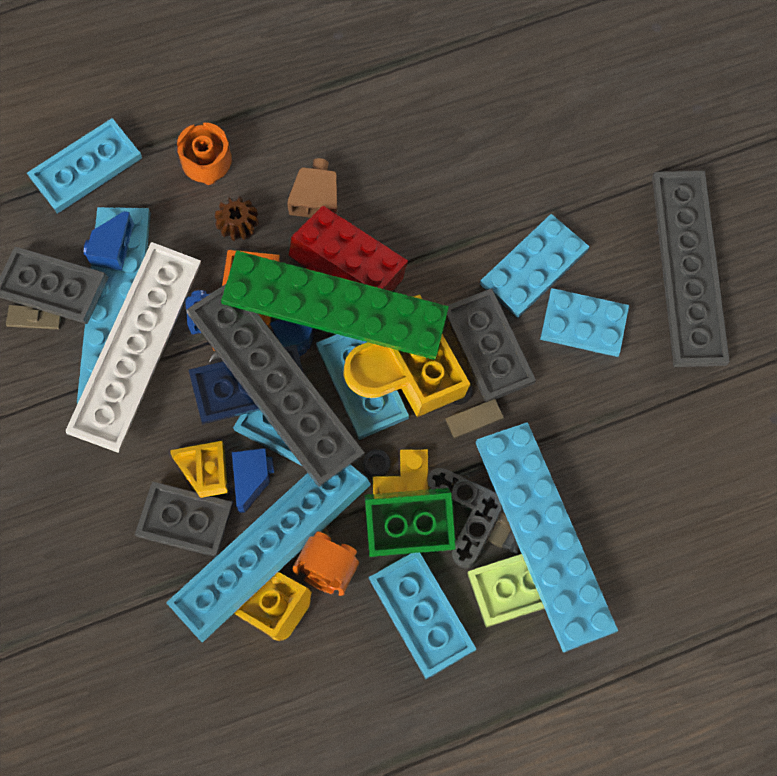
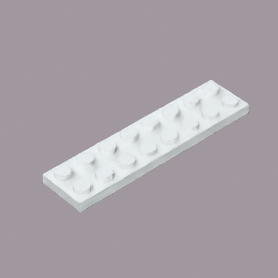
[66,242,201,453]

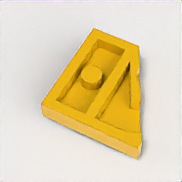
[170,441,228,498]

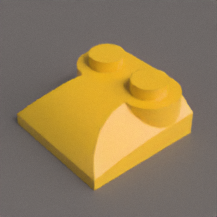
[234,572,311,641]

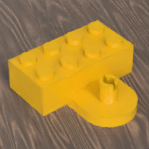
[343,294,470,417]

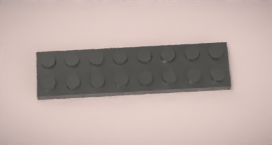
[652,171,730,367]
[187,284,364,487]

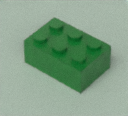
[364,488,456,557]

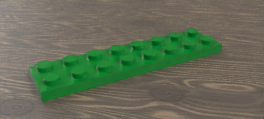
[221,250,449,360]

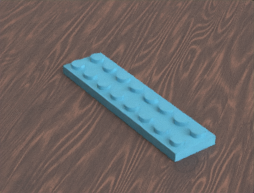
[77,207,151,404]
[475,422,618,653]
[166,465,371,642]

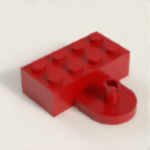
[289,206,408,291]

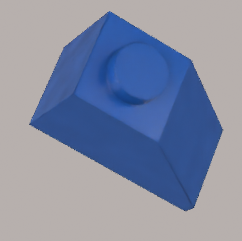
[84,211,134,271]
[270,319,317,357]
[232,448,274,513]

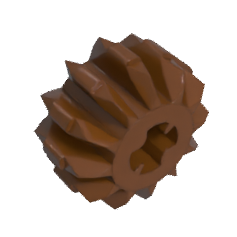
[215,196,259,241]

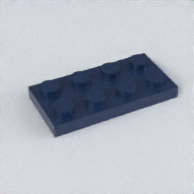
[189,344,304,424]

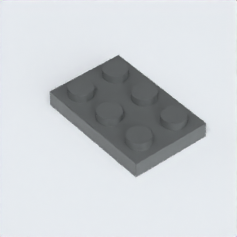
[135,482,233,557]

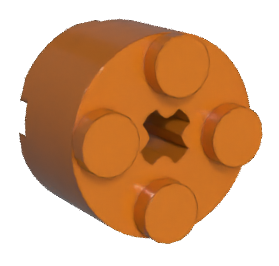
[177,123,232,185]
[292,532,359,596]

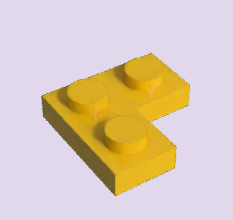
[373,450,428,494]

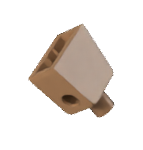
[287,158,338,218]

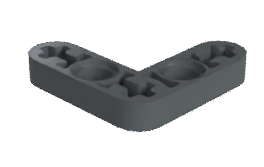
[428,468,503,569]

